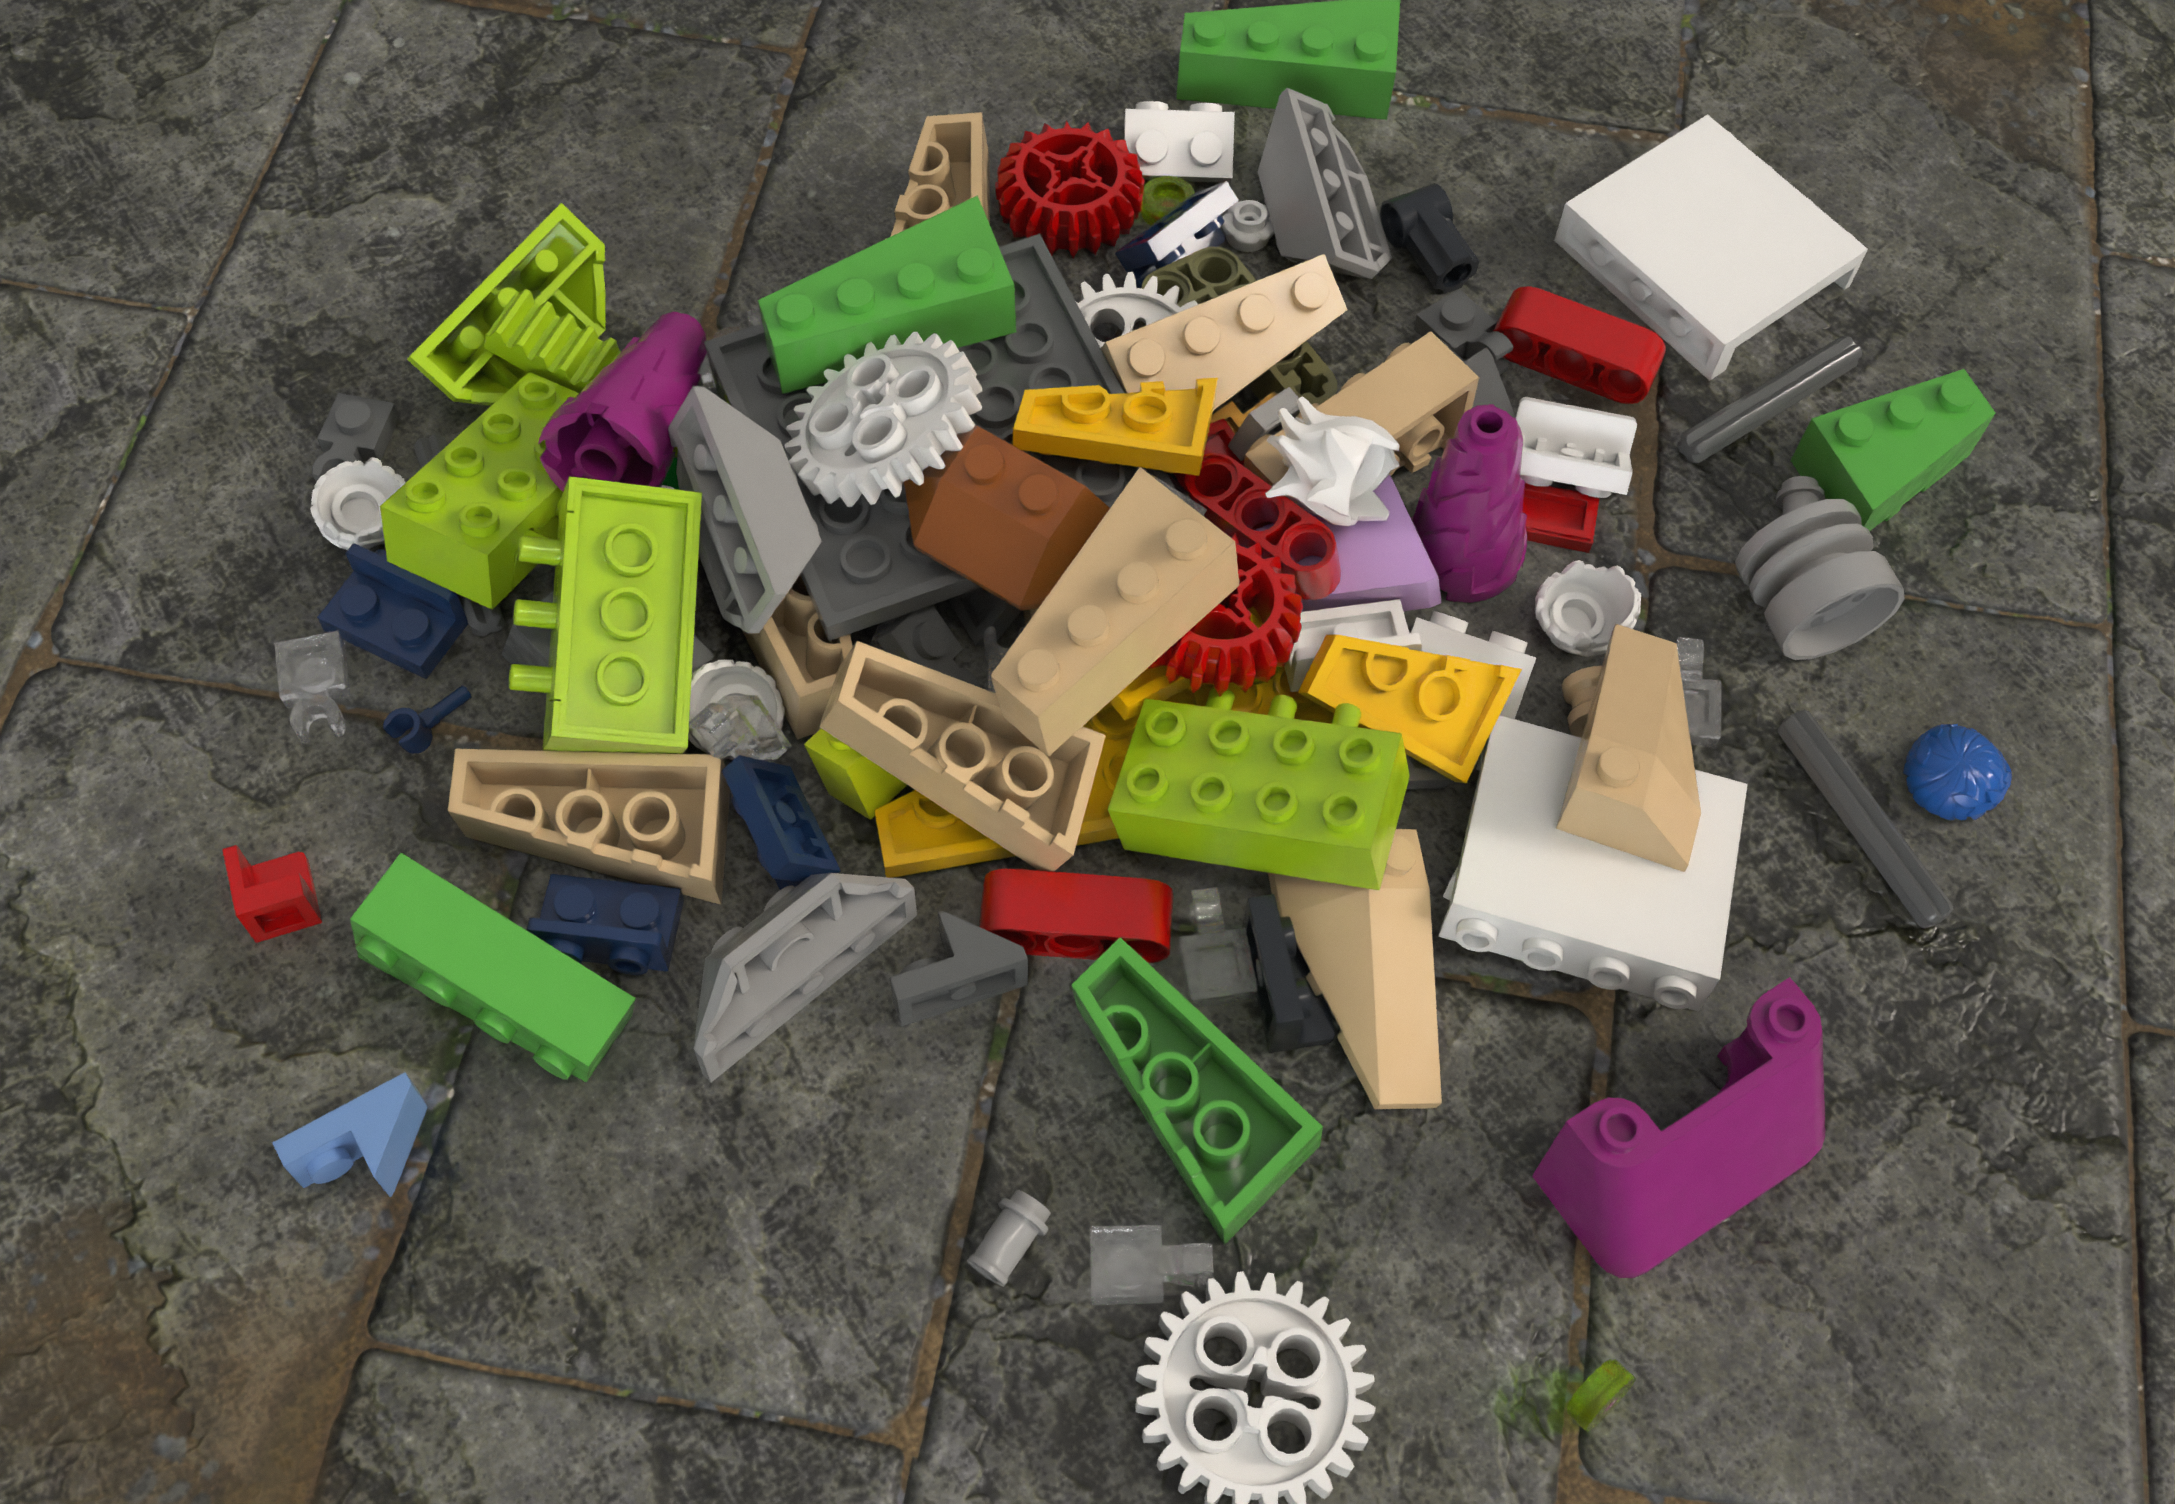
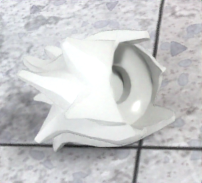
[1265,396,1400,526]

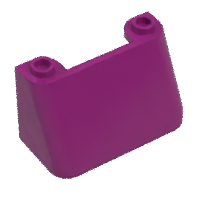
[1532,977,1825,1278]

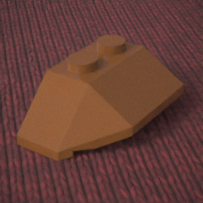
[904,426,1110,611]

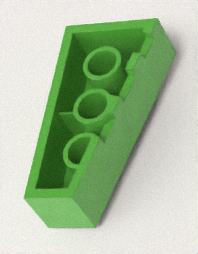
[1176,0,1400,120]
[758,195,1016,394]
[350,853,636,1083]
[1071,937,1323,1245]

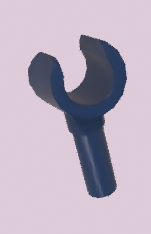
[383,685,472,753]

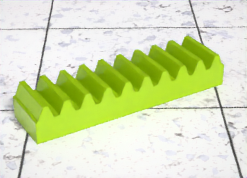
[484,289,678,457]

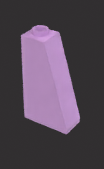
[1256,475,1441,612]

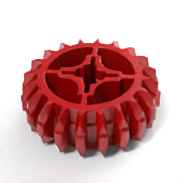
[995,120,1144,259]
[1148,532,1303,697]

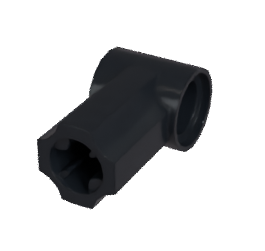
[1380,183,1479,294]

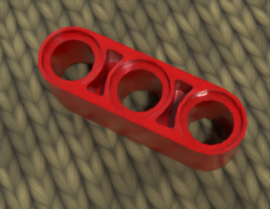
[1493,286,1666,404]
[1185,453,1341,600]
[979,869,1174,963]

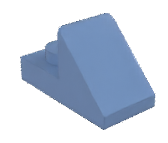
[272,1072,428,1197]

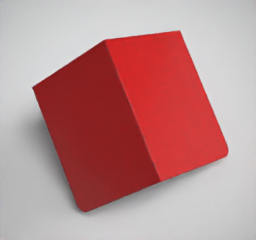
[222,845,322,943]

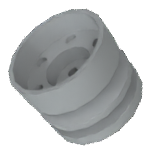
[1735,499,1904,660]

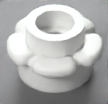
[1222,200,1274,252]

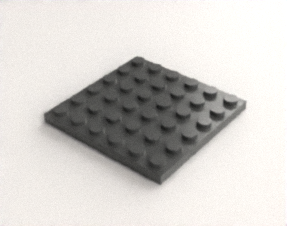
[704,234,1180,641]

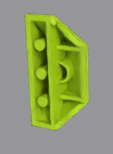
[407,203,606,406]

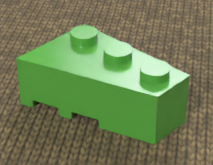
[1791,369,1996,531]

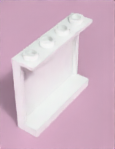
[1554,115,1868,381]
[1438,715,1747,1012]

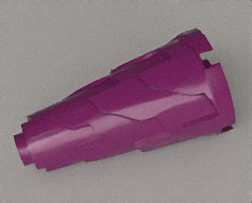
[538,311,706,491]
[1411,404,1527,603]

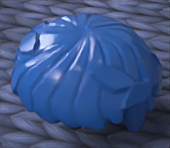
[1903,724,2012,820]

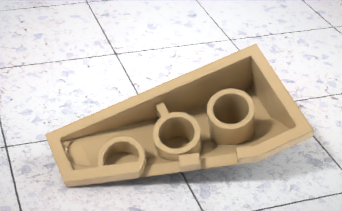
[1556,624,1701,872]
[1268,829,1442,1109]

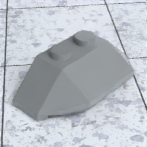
[1258,88,1392,279]
[668,386,822,633]
[694,873,917,1083]

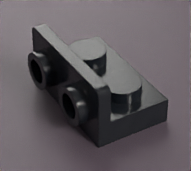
[1241,894,1335,1053]

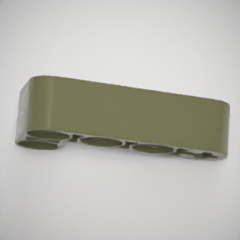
[1139,247,1338,418]

